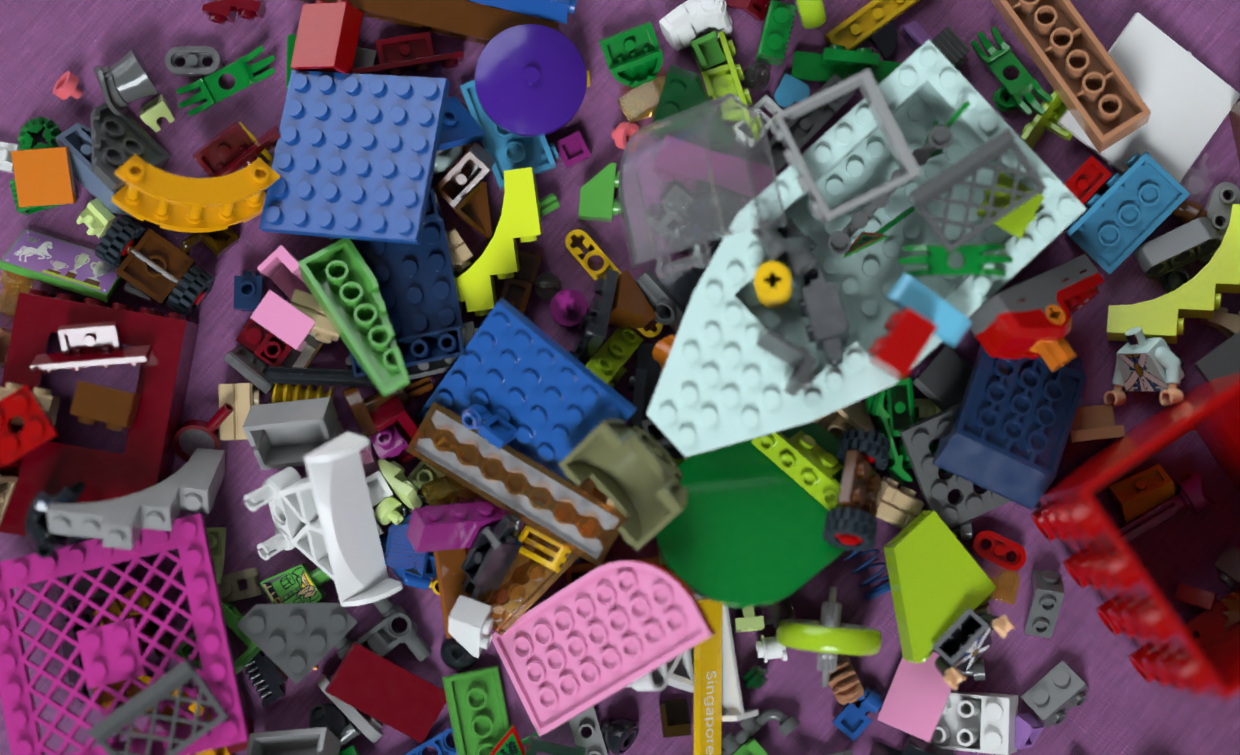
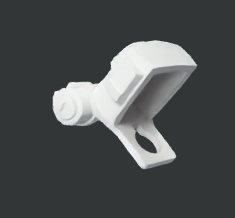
[659,0,733,51]

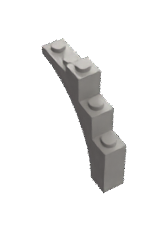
[47,448,226,550]

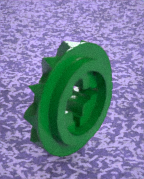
[17,116,62,150]

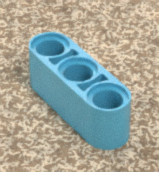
[886,273,972,348]

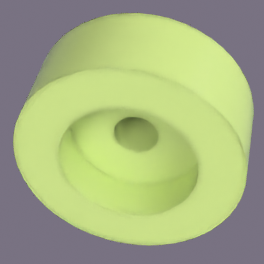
[374,496,404,525]

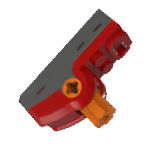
[969,254,1105,372]

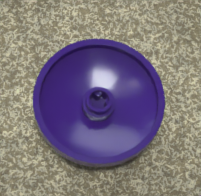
[475,24,587,137]

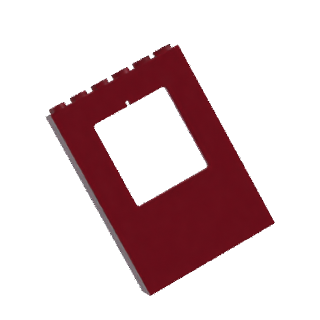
[0,289,199,543]

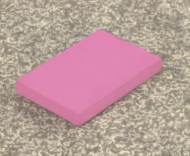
[877,651,960,743]

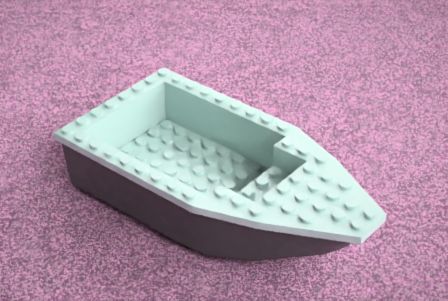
[646,40,1086,457]

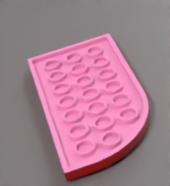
[492,560,716,737]

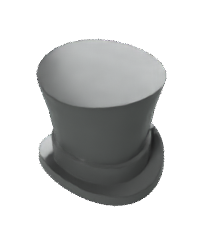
[93,48,159,116]

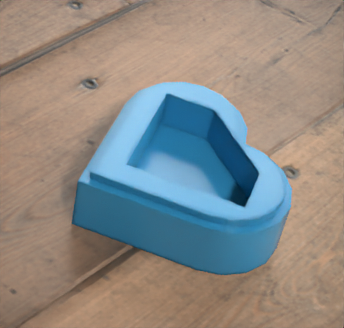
[774,73,810,109]

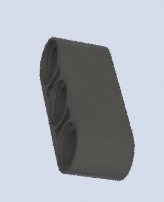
[1134,217,1222,279]

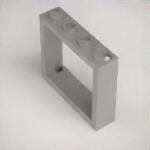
[770,69,922,224]

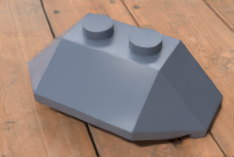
[56,123,133,217]

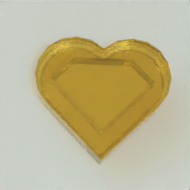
[990,570,1020,605]

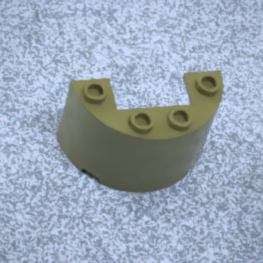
[558,419,688,551]

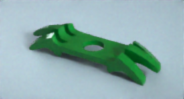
[970,26,1053,116]
[176,45,276,117]
[898,244,1013,277]
[865,390,913,486]

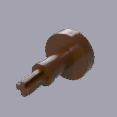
[342,376,434,439]

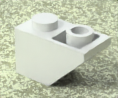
[448,595,494,658]

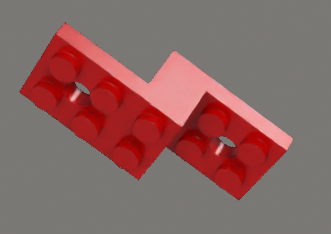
[0,385,59,475]

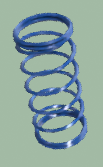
[844,549,891,601]

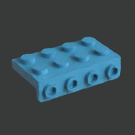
[460,80,559,189]
[1065,151,1190,275]

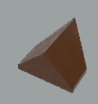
[454,182,494,241]
[608,269,657,328]

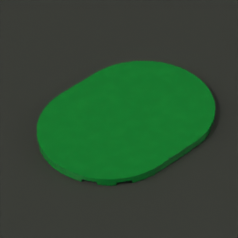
[655,422,845,608]

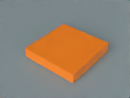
[11,146,77,207]

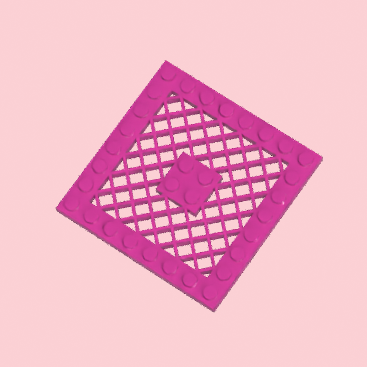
[0,514,250,755]

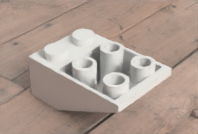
[925,691,1018,755]

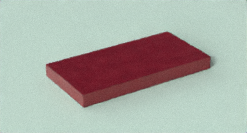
[325,641,447,743]

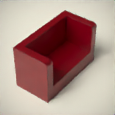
[369,396,426,464]

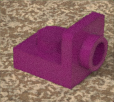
[369,423,410,461]

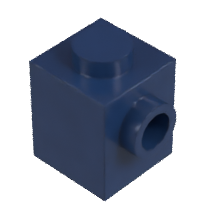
[234,271,267,312]

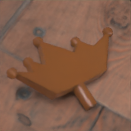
[1218,592,1240,629]

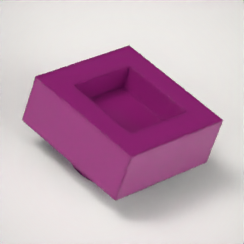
[554,131,591,169]

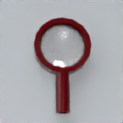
[173,403,234,462]

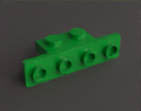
[791,45,902,85]

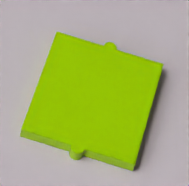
[976,172,1045,239]

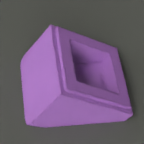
[901,20,933,51]
[1015,713,1045,749]

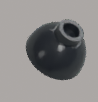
[440,637,477,671]
[309,703,347,737]
[602,717,639,755]

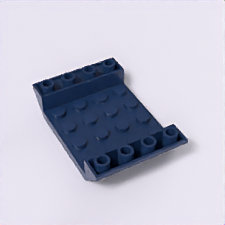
[329,188,466,378]
[932,336,1087,509]

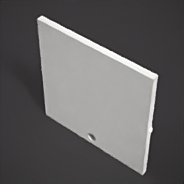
[1057,12,1240,183]

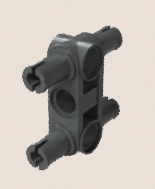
[335,597,432,662]

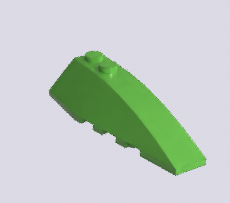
[298,238,410,397]

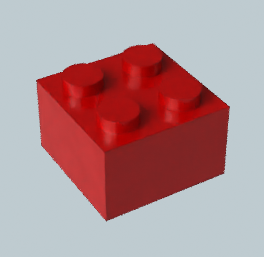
[868,307,938,380]

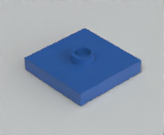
[437,96,485,151]

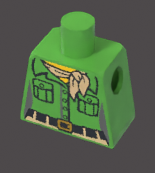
[260,563,331,604]

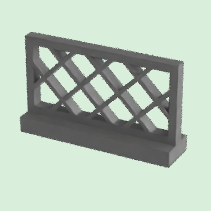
[908,128,1047,254]
[88,658,229,755]

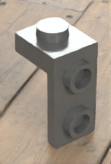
[756,329,818,397]
[1024,570,1065,638]

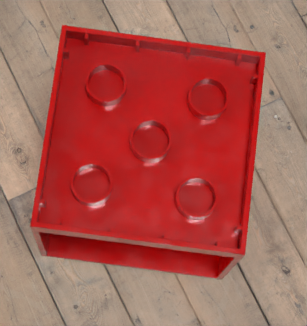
[1030,372,1240,700]

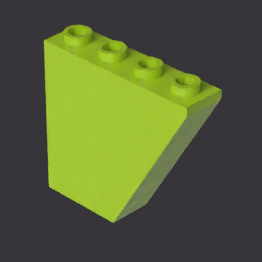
[884,510,997,664]

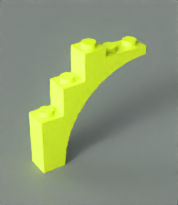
[456,167,543,316]
[1107,204,1240,344]

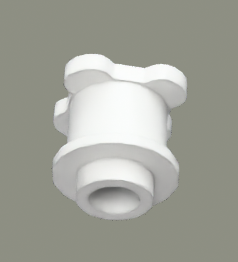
[756,635,787,663]

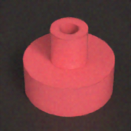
[53,71,83,100]
[611,122,641,151]

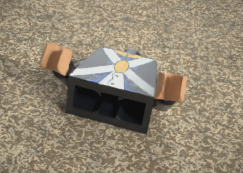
[932,608,1016,691]

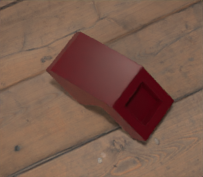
[236,318,293,367]

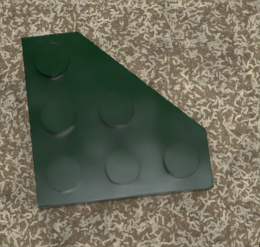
[649,65,736,155]

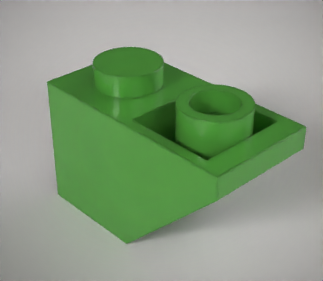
[579,163,621,222]

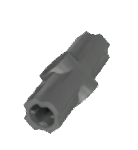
[635,268,684,334]

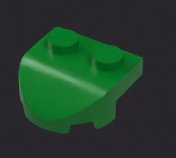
[598,21,663,88]

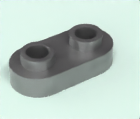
[165,46,222,76]

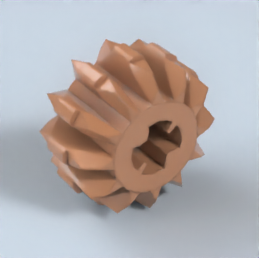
[829,655,864,705]

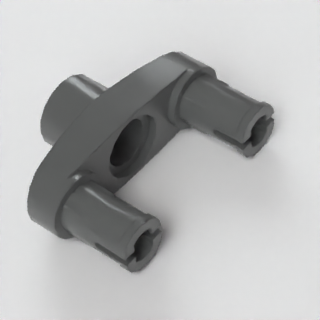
[751,218,818,276]

